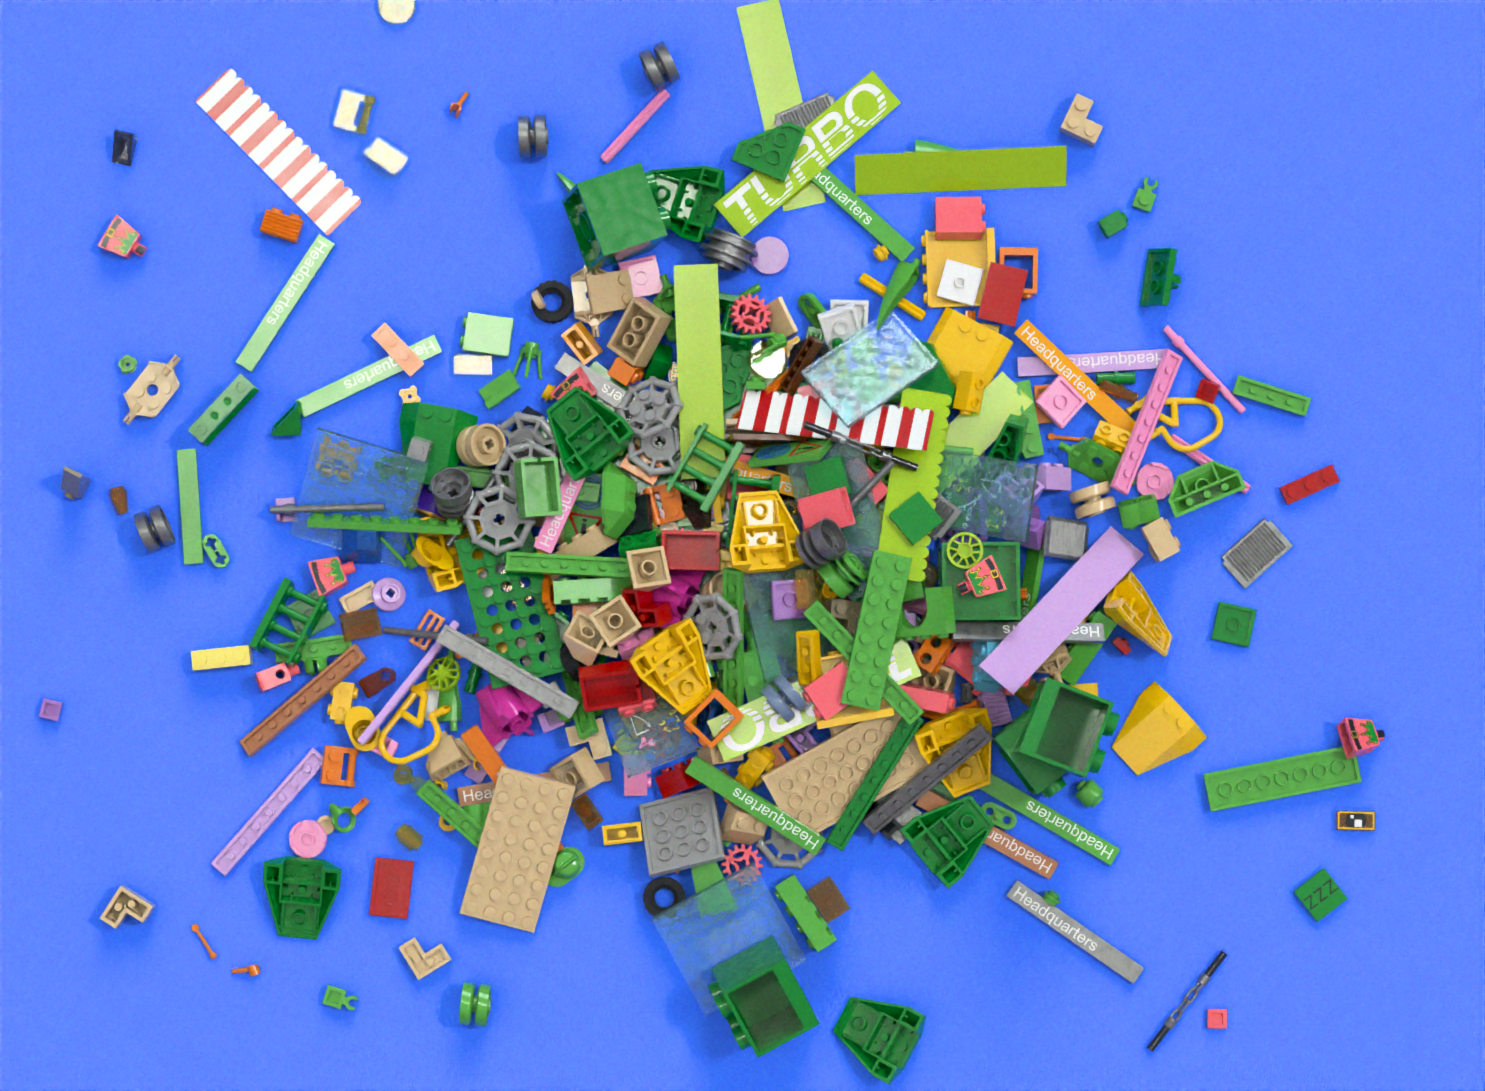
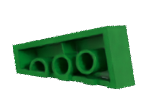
[972,414,1029,491]

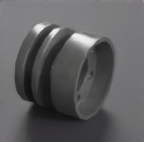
[430,467,474,519]
[795,518,847,569]

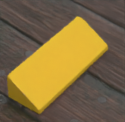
[795,630,822,686]

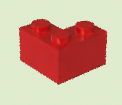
[621,585,673,627]
[655,757,701,799]

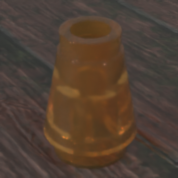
[108,485,129,515]

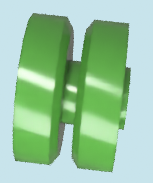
[459,982,492,1027]

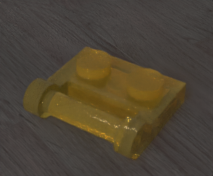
[333,89,376,135]

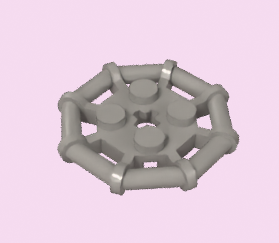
[615,376,683,440]
[497,411,559,469]
[627,411,681,477]
[492,439,564,505]
[463,483,536,556]
[683,592,744,662]
[755,804,823,870]

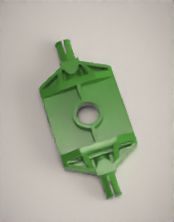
[653,273,676,342]
[1057,437,1136,487]

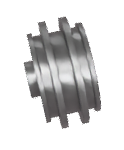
[700,228,758,273]

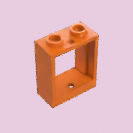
[998,247,1038,299]
[683,687,744,749]

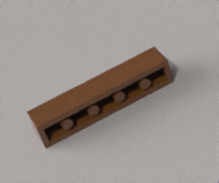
[779,336,823,393]

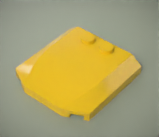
[927,307,1014,389]

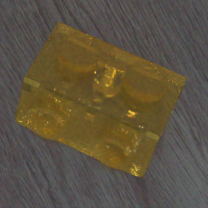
[795,569,823,609]
[1016,675,1054,707]

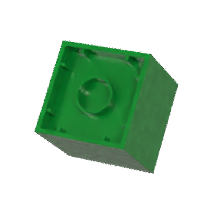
[562,163,671,272]
[938,542,1021,622]
[1013,677,1120,777]
[991,709,1099,798]
[708,935,820,1058]

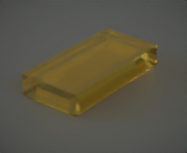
[454,355,493,375]

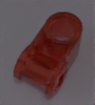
[358,667,396,698]

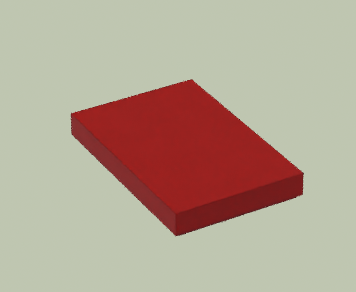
[977,262,1028,327]
[369,857,414,919]

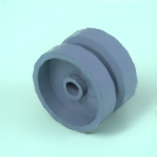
[760,673,808,723]

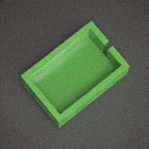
[513,457,563,519]

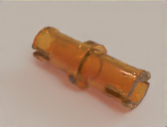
[1099,379,1138,404]

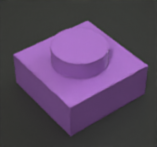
[39,698,63,721]

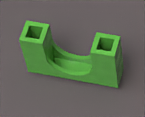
[894,586,956,641]

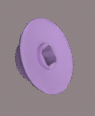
[372,577,406,611]

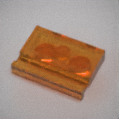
[338,608,383,642]
[806,876,851,924]

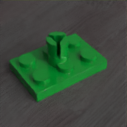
[1139,248,1181,307]

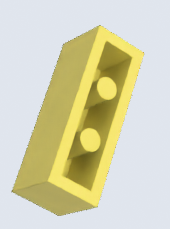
[191,645,253,671]

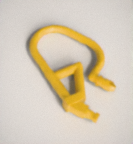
[1125,395,1223,452]
[378,678,451,765]

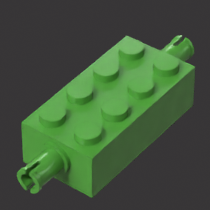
[744,629,784,745]

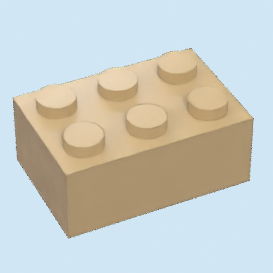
[607,297,672,367]

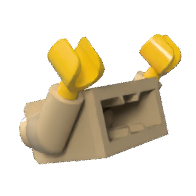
[425,731,481,790]

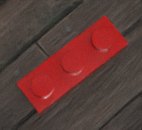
[1279,464,1340,505]

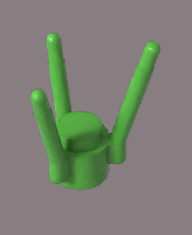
[740,331,787,364]
[512,342,542,380]
[379,532,419,569]

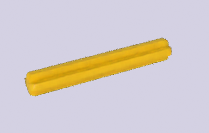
[859,273,926,321]

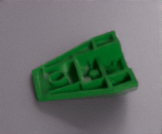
[649,166,725,243]
[546,386,635,481]
[399,402,478,485]
[900,795,995,889]
[263,856,342,940]
[833,997,926,1085]

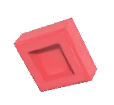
[1207,1009,1227,1029]

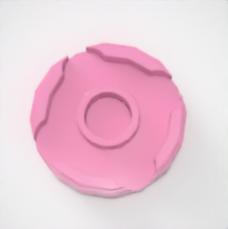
[1135,462,1174,500]
[289,819,327,858]

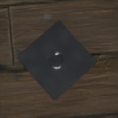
[617,493,653,540]

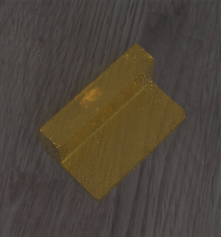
[363,137,408,177]

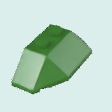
[601,461,637,540]
[1168,461,1246,518]

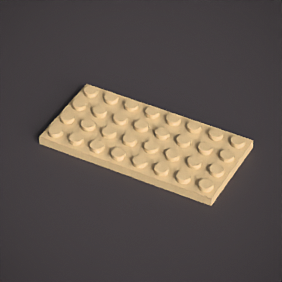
[761,708,928,833]
[459,766,576,933]

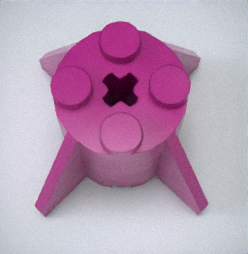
[652,570,707,630]
[476,682,543,747]

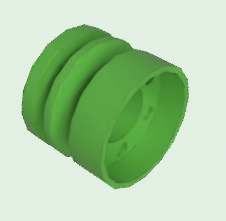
[818,549,868,599]

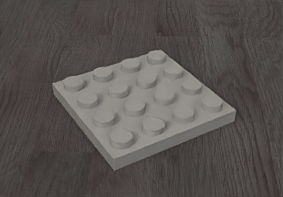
[639,787,725,878]

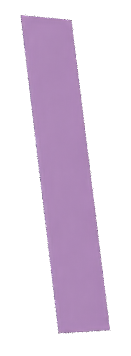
[979,526,1144,695]

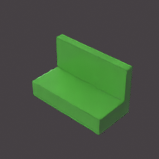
[478,369,522,410]

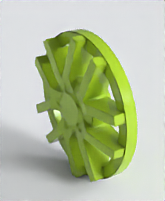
[947,532,983,569]
[426,656,461,692]

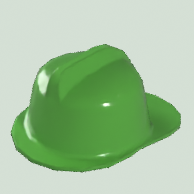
[548,847,585,887]

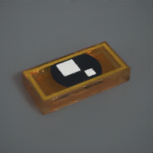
[1336,810,1375,831]

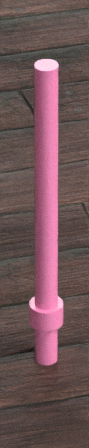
[1163,325,1246,414]

